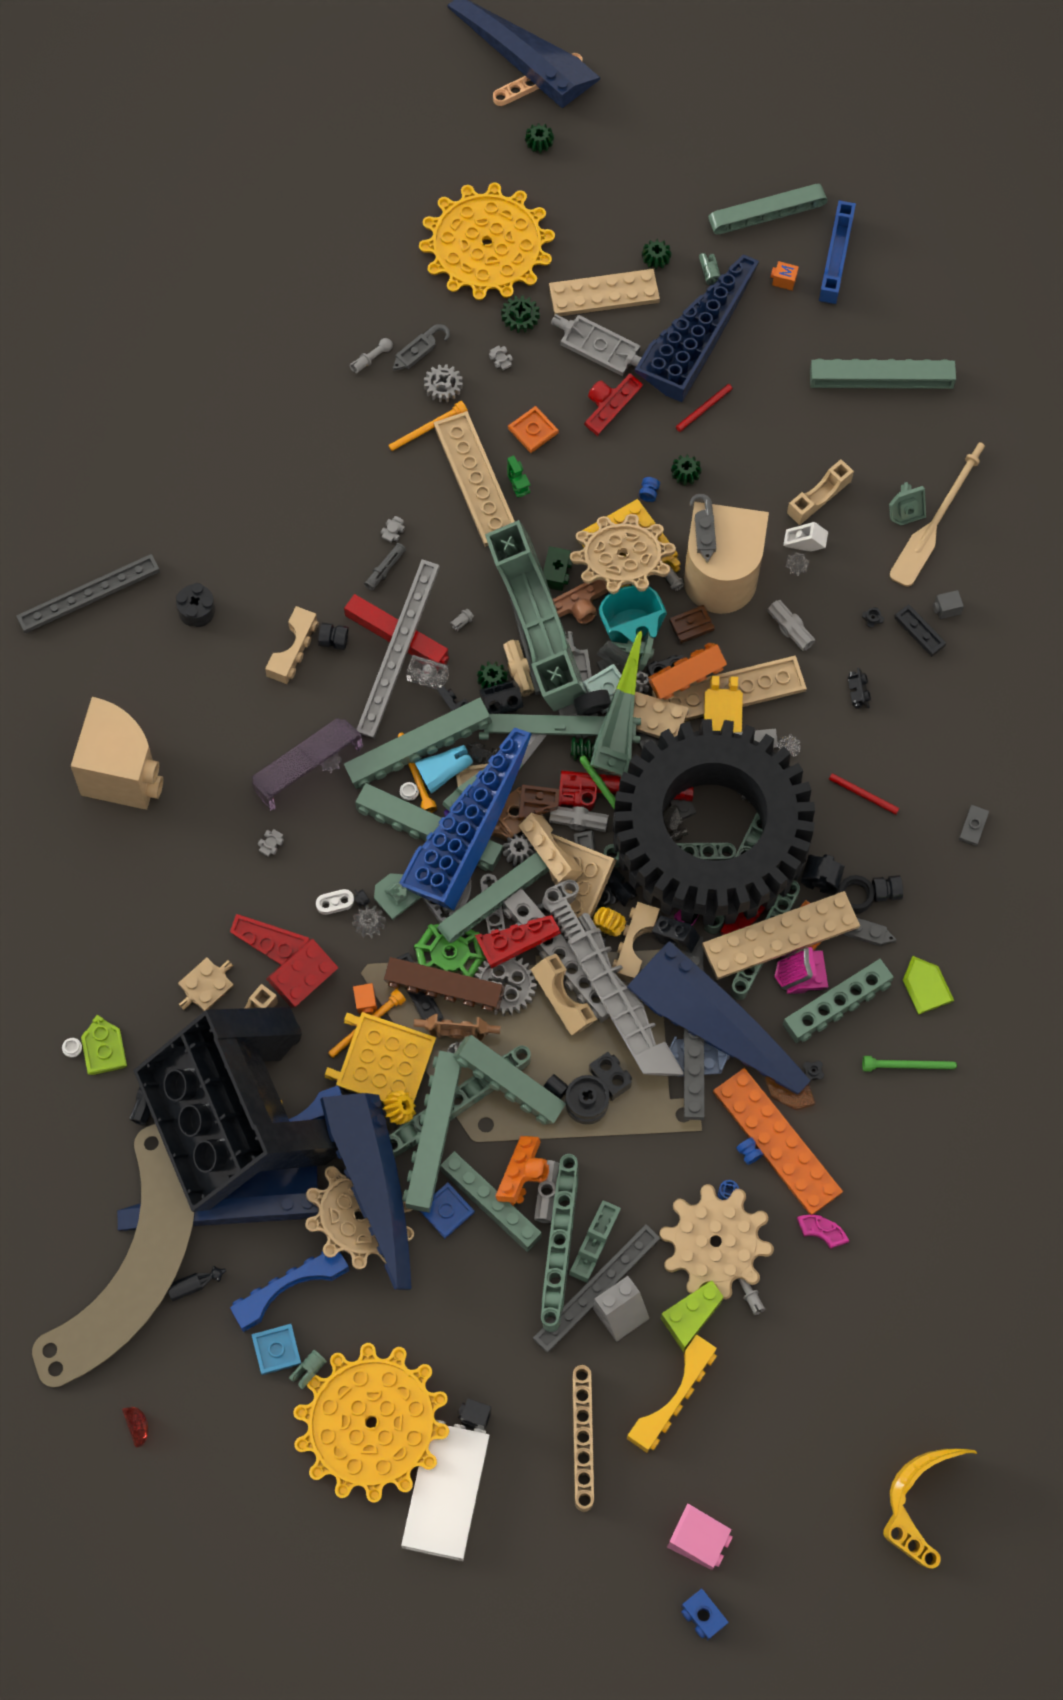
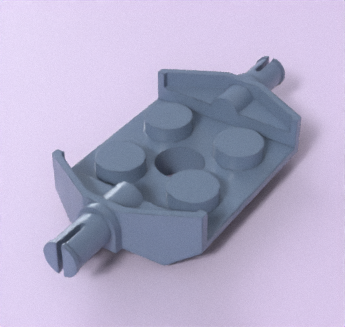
[670,1036,730,1077]

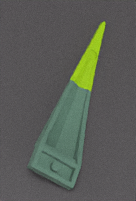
[590,631,642,777]

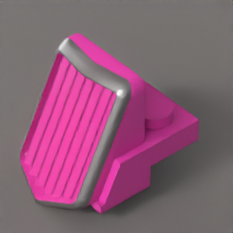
[774,947,828,994]

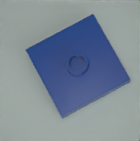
[419,1182,475,1239]

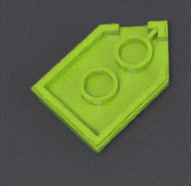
[903,956,954,1015]
[81,1015,127,1075]

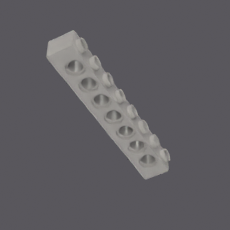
[503,889,610,1023]

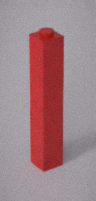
[344,594,449,671]

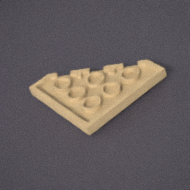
[549,833,617,929]

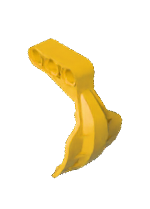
[883,1449,977,1568]

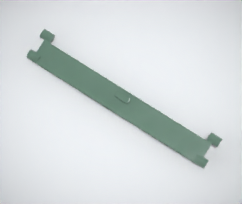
[479,714,641,743]

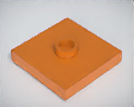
[508,406,559,453]

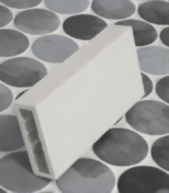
[401,1420,489,1561]

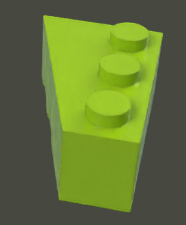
[660,1280,723,1352]

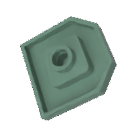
[889,482,926,525]
[612,631,655,673]
[374,873,422,920]

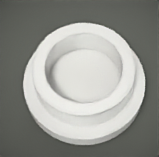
[400,782,419,801]
[62,1038,82,1057]

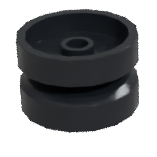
[565,1075,609,1124]

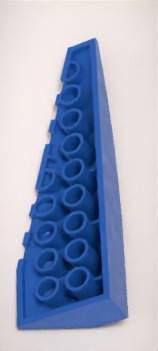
[399,728,532,911]

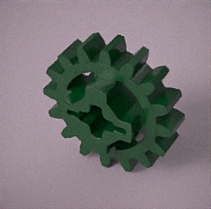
[501,295,540,333]

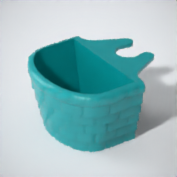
[599,585,667,643]

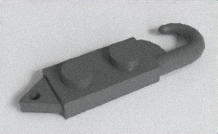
[393,324,450,371]
[690,494,717,563]
[844,918,897,947]

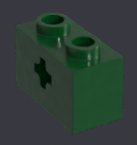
[543,546,573,591]

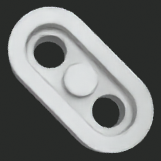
[316,889,354,915]

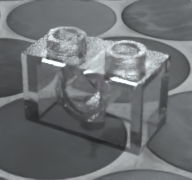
[407,655,449,690]

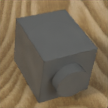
[933,590,964,619]

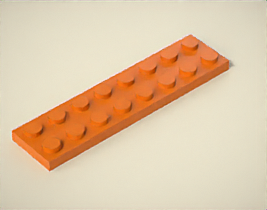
[713,1068,843,1215]

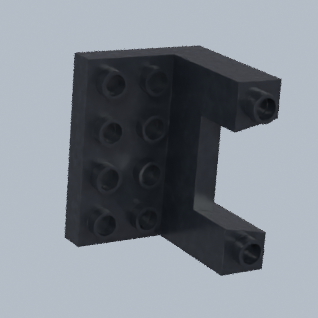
[133,1007,338,1212]

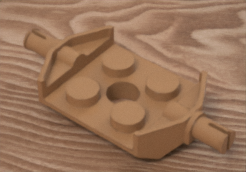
[491,787,543,841]
[414,1014,501,1041]

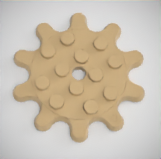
[570,514,676,594]
[305,1166,414,1270]
[659,1184,774,1300]

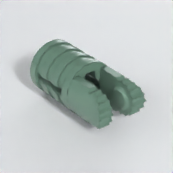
[699,253,721,285]
[289,1350,327,1389]

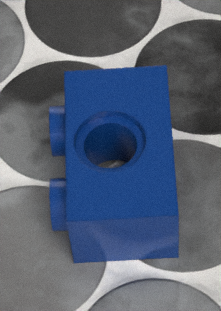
[681,1588,729,1641]

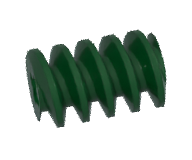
[570,737,596,762]

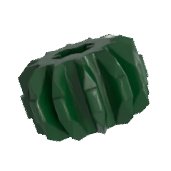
[525,123,554,153]
[641,238,672,270]
[671,454,702,486]
[477,661,508,689]

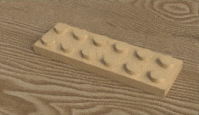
[549,269,660,316]

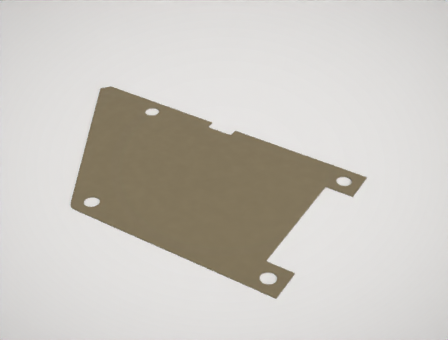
[361,949,702,1142]

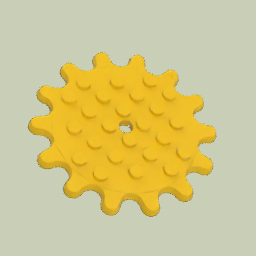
[419,183,555,301]
[293,1343,449,1503]

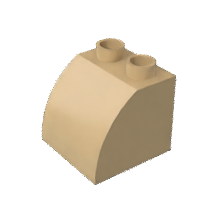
[71,697,163,810]

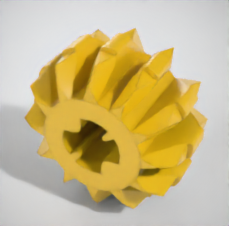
[593,907,626,937]
[383,1090,416,1125]

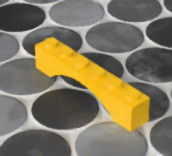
[627,1334,717,1453]

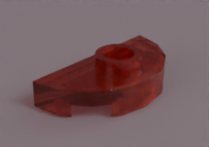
[122,1407,148,1447]

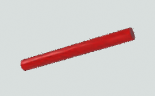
[676,384,733,432]
[829,773,900,815]

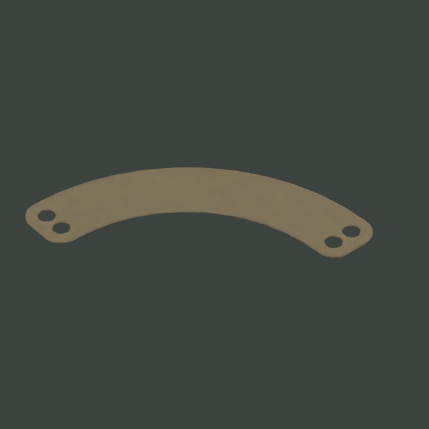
[32,1124,195,1388]

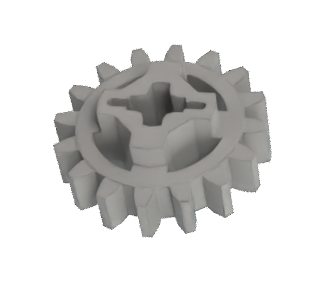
[424,364,463,402]

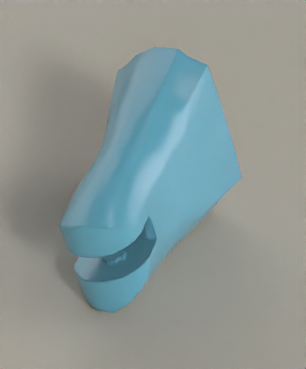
[415,745,473,794]

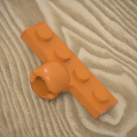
[496,1136,549,1203]

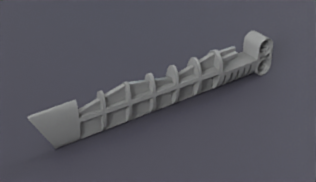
[542,880,684,1076]

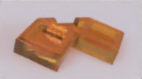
[765,1076,815,1110]

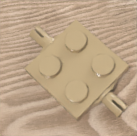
[178,957,234,1011]

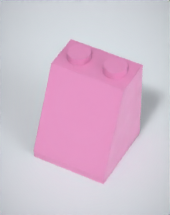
[667,1503,733,1570]

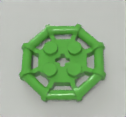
[414,924,486,977]

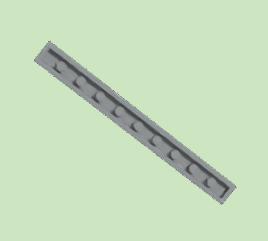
[356,559,440,739]

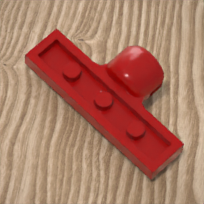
[584,373,644,436]

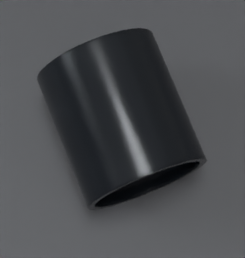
[543,1074,569,1099]

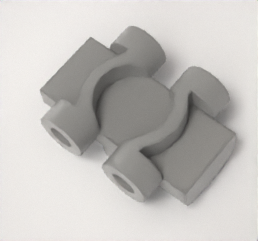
[488,346,513,371]
[380,516,405,543]
[258,829,284,857]

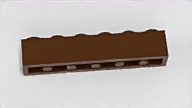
[384,957,505,1012]

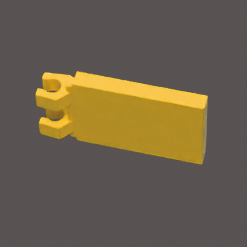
[704,676,743,733]

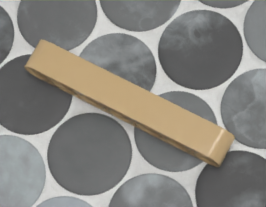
[572,1365,594,1512]

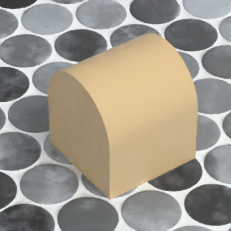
[684,502,769,614]

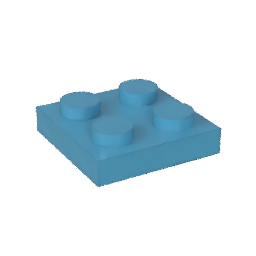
[251,1324,301,1375]

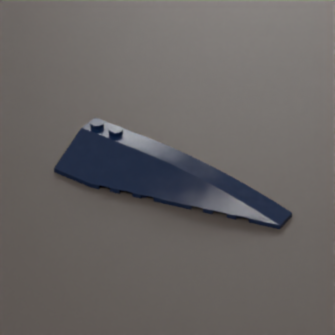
[447,0,600,108]
[634,254,759,402]
[627,941,810,1095]
[320,1093,411,1290]
[117,1166,319,1231]

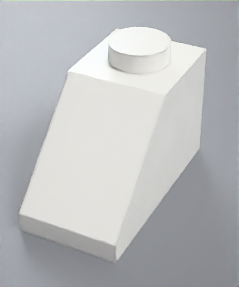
[783,522,828,552]

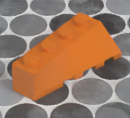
[648,643,727,700]

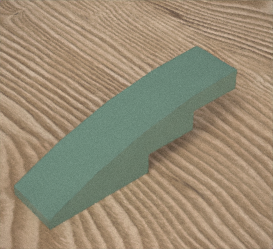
[569,1200,621,1283]

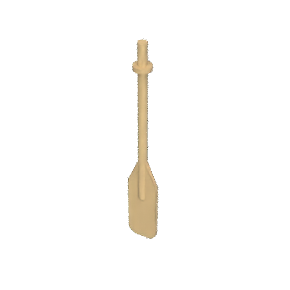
[890,442,985,587]

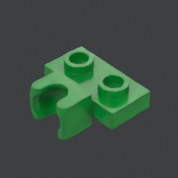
[507,456,531,498]

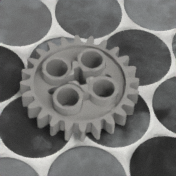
[475,957,537,1016]

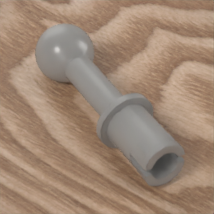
[350,338,393,373]
[738,1278,765,1315]

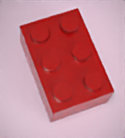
[266,939,338,1008]

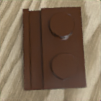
[669,605,715,644]

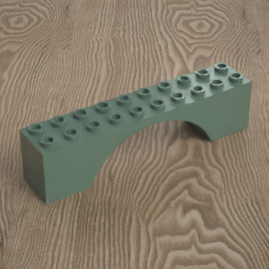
[485,520,587,711]

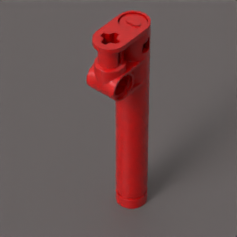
[558,770,694,811]

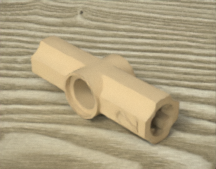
[503,640,534,697]

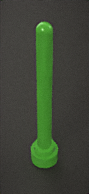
[580,756,615,809]
[862,1056,957,1072]

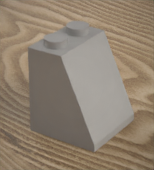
[593,1276,650,1342]

